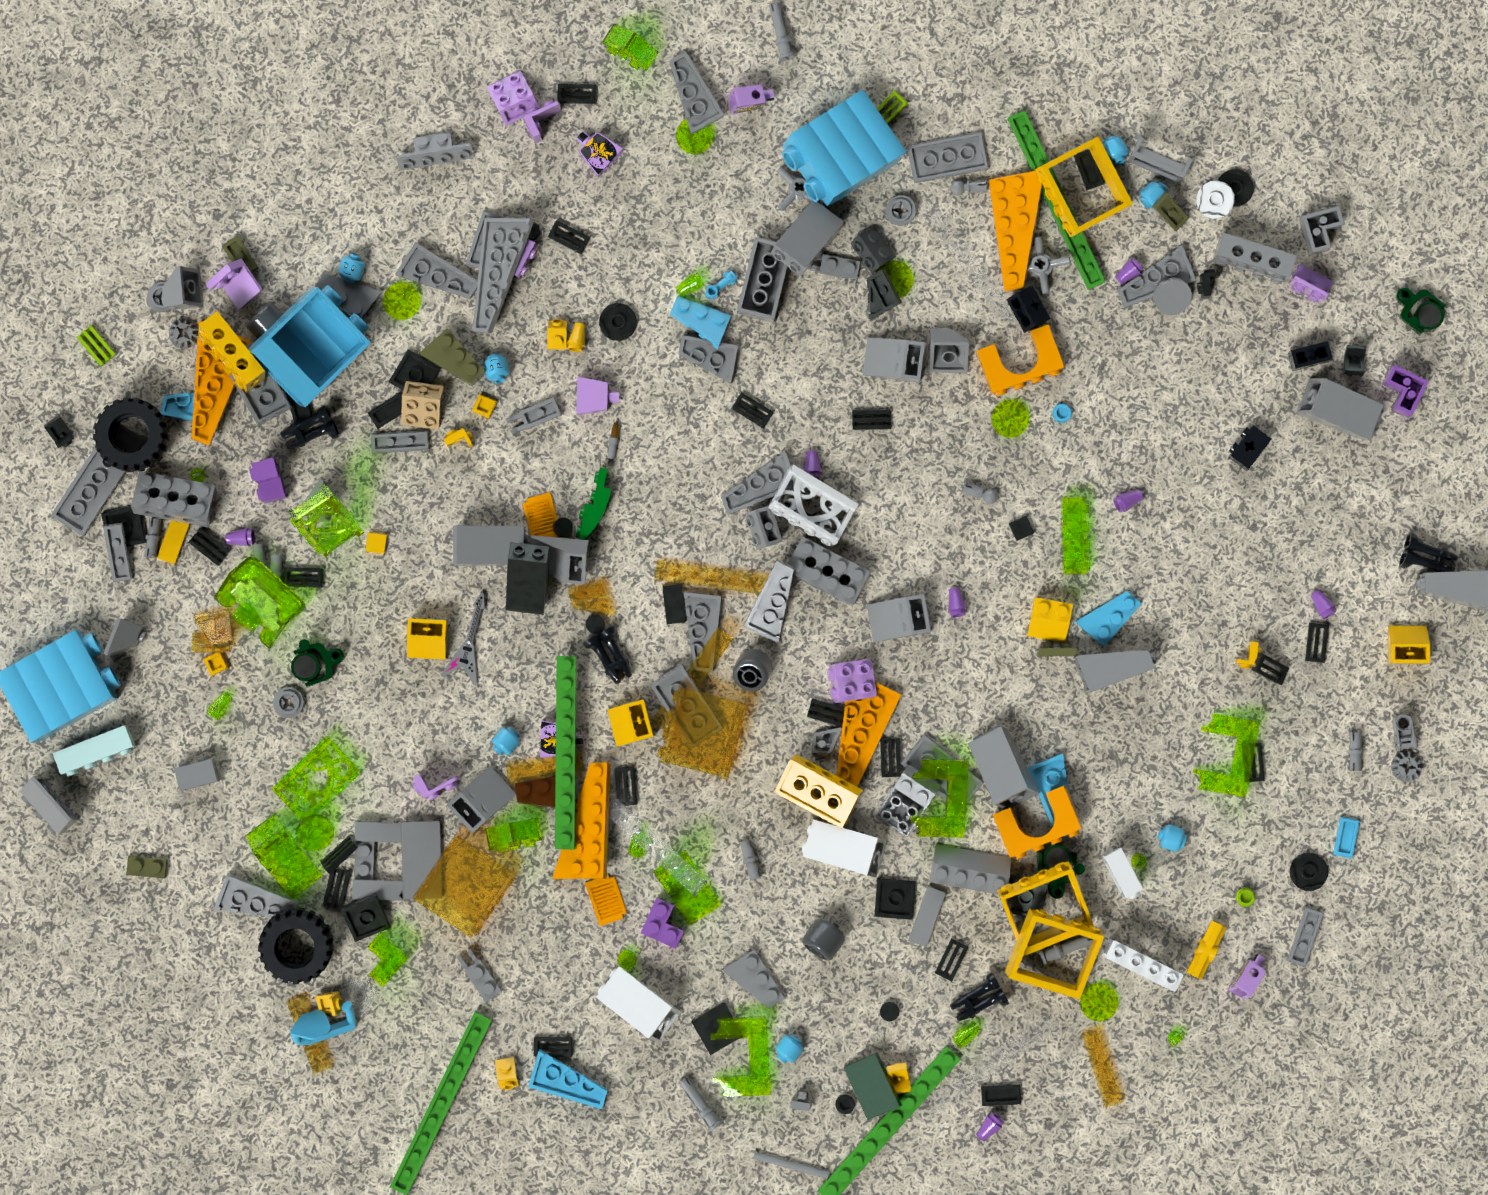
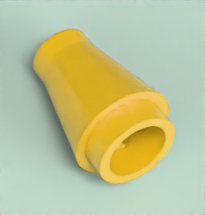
[567,323,586,353]

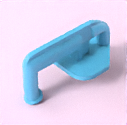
[290,1001,357,1045]

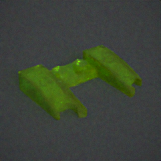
[1193,713,1260,798]
[910,759,969,838]
[710,1016,771,1096]

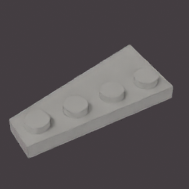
[669,51,724,135]

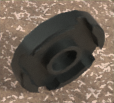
[1217,169,1254,207]
[599,303,637,341]
[1289,853,1328,891]

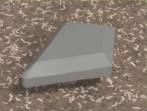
[811,727,842,755]

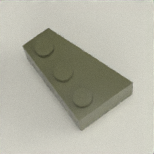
[419,328,485,386]

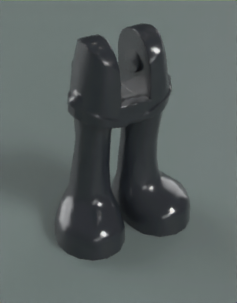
[280,405,340,449]
[1399,533,1458,572]
[583,625,632,684]
[950,972,1009,1021]

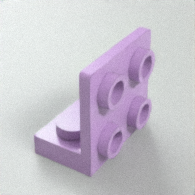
[487,71,540,126]
[523,100,561,144]
[206,258,262,310]
[1288,264,1333,303]

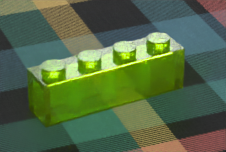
[1061,497,1090,575]

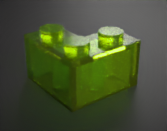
[601,24,659,71]
[485,818,543,853]
[367,932,411,987]

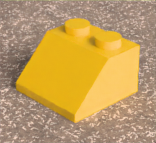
[1027,597,1073,643]

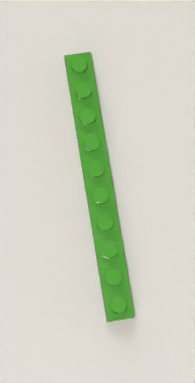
[1007,110,1106,290]
[555,656,576,850]
[390,1011,492,1195]
[817,1046,961,1195]

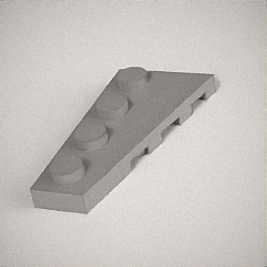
[395,242,478,299]
[1118,245,1196,309]
[721,452,794,515]
[744,559,795,643]
[683,592,722,673]
[214,873,300,918]

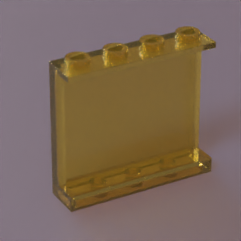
[657,686,748,780]
[412,834,515,938]

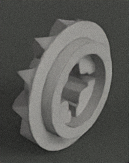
[886,195,916,226]
[147,282,171,313]
[169,318,199,349]
[273,687,304,718]
[1391,751,1423,782]

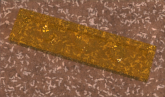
[505,752,585,784]
[286,995,332,1074]
[1081,1027,1124,1108]

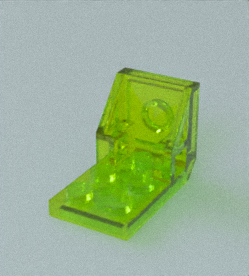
[245,812,323,899]
[653,850,721,926]

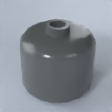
[246,302,284,339]
[733,649,772,692]
[802,919,845,961]

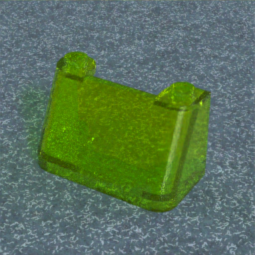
[213,557,305,649]

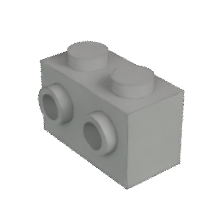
[745,506,783,550]
[174,756,220,791]

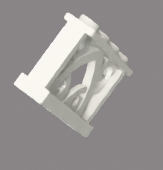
[768,465,859,546]
[1101,938,1183,992]

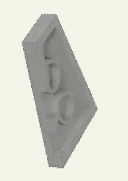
[314,273,382,319]
[678,335,738,384]
[722,949,785,1009]

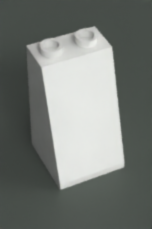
[802,819,887,878]
[596,966,681,1043]

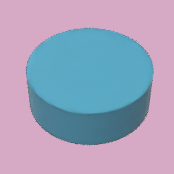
[1052,403,1072,423]

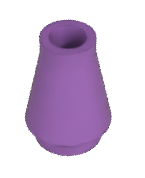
[1115,258,1143,285]
[804,451,822,480]
[1113,489,1143,512]
[226,528,256,547]
[948,588,967,617]
[1311,590,1336,619]
[976,1112,1004,1142]

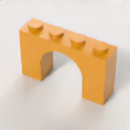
[976,324,1064,397]
[993,785,1083,860]

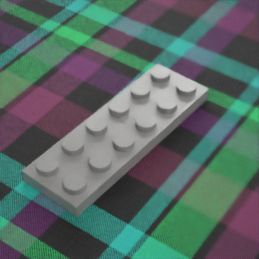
[50,423,147,536]

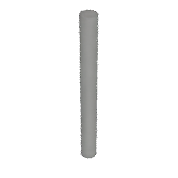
[753,1151,830,1179]

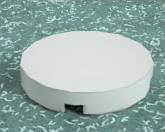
[1196,181,1235,219]

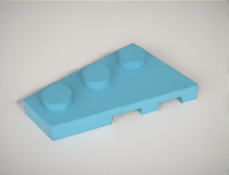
[670,296,731,350]
[160,393,195,421]
[1075,591,1142,647]

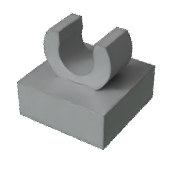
[790,1091,811,1111]

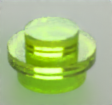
[617,950,637,969]

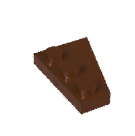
[515,776,578,812]

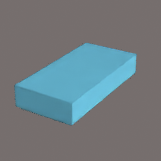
[1333,817,1360,859]

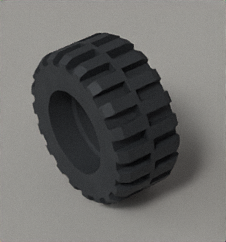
[93,397,170,473]
[258,907,334,984]

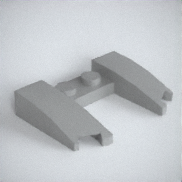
[352,822,403,901]

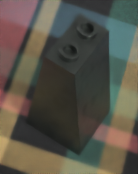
[505,542,549,615]

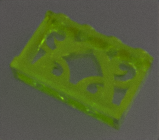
[288,484,364,558]
[271,736,361,823]

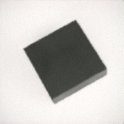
[1009,516,1034,541]

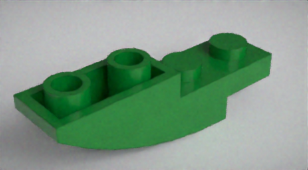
[576,467,612,540]

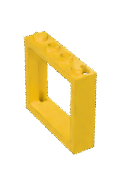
[1035,136,1133,237]
[997,861,1094,956]
[1005,908,1104,1000]

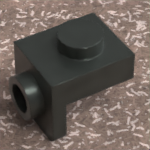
[1197,269,1221,299]
[1344,344,1366,376]
[44,415,74,448]

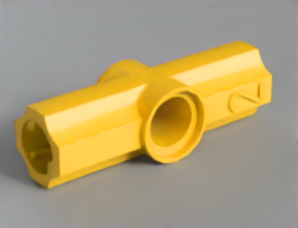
[1186,920,1227,980]

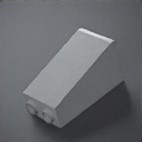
[771,201,844,276]
[1296,378,1384,440]
[453,525,529,567]
[1415,571,1488,611]
[1073,650,1157,694]
[968,726,1040,809]

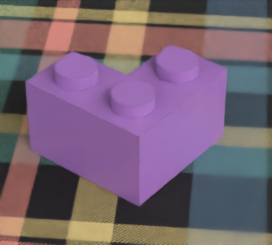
[1382,365,1429,418]
[249,458,287,504]
[641,897,684,949]

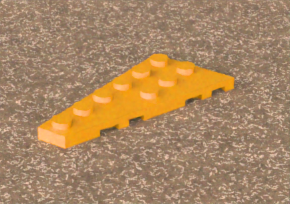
[989,171,1043,292]
[191,321,253,446]
[836,682,901,787]
[552,762,611,879]

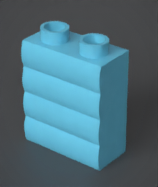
[782,90,906,208]
[248,285,371,407]
[0,630,121,743]

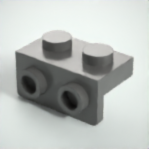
[851,226,896,273]

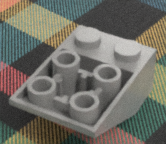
[862,337,925,383]
[531,535,588,585]
[867,594,931,643]
[875,765,941,837]
[447,766,516,833]

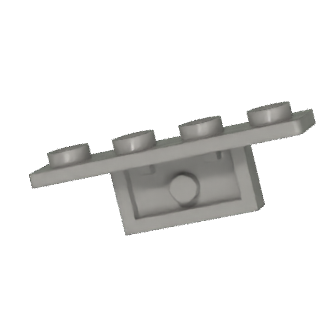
[396,132,474,171]

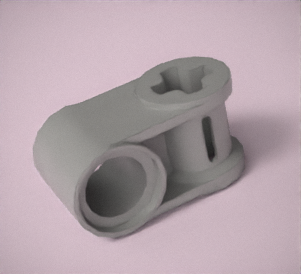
[1392,714,1417,752]

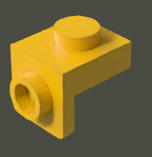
[547,319,567,350]
[443,428,474,448]
[1235,641,1261,669]
[315,991,344,1016]
[495,1057,519,1090]
[887,1062,911,1094]

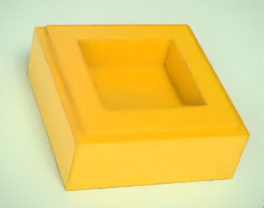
[472,394,497,419]
[365,532,387,554]
[203,651,229,676]

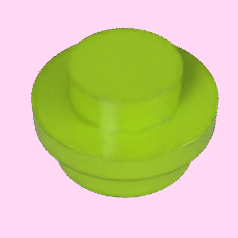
[1236,888,1255,907]

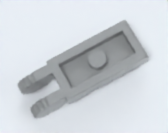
[807,254,860,281]
[506,397,562,434]
[457,948,502,1002]

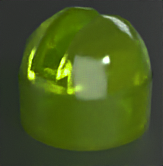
[190,468,206,482]
[1131,853,1148,869]
[1168,1031,1184,1048]

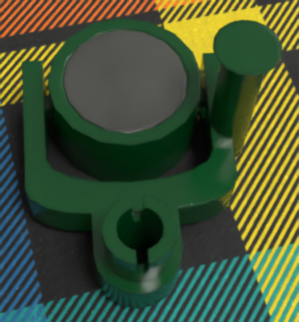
[1395,288,1446,336]
[291,639,345,688]
[1037,843,1085,899]

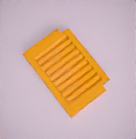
[522,492,559,538]
[585,875,628,926]

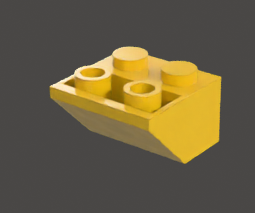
[407,618,448,660]
[1388,625,1430,664]
[607,699,654,747]

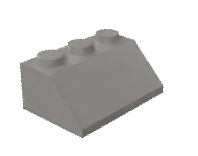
[20,776,79,835]

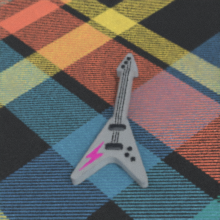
[441,593,485,685]

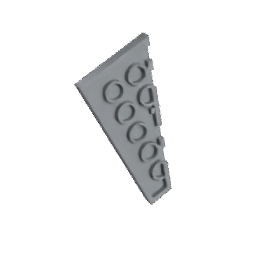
[472,218,535,333]

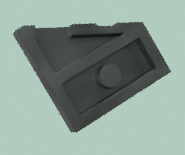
[867,269,902,320]

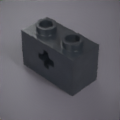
[1006,285,1051,333]
[1288,341,1333,372]
[1228,425,1272,471]

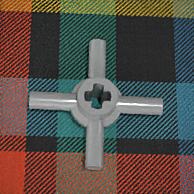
[776,166,823,211]
[1028,237,1071,294]

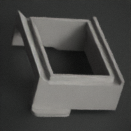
[1128,133,1193,184]

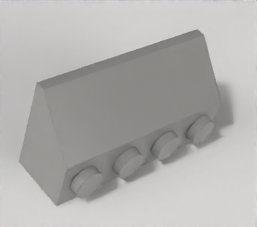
[929,844,1012,894]

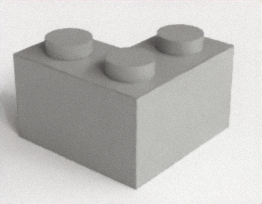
[1299,206,1344,256]

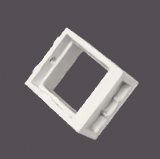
[1101,848,1143,900]

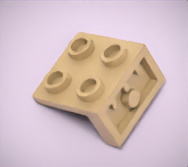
[401,381,444,430]

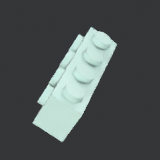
[53,725,136,777]

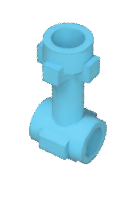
[705,270,738,300]

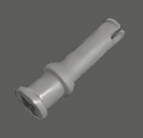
[769,2,796,61]
[1038,936,1093,965]
[678,1076,723,1132]

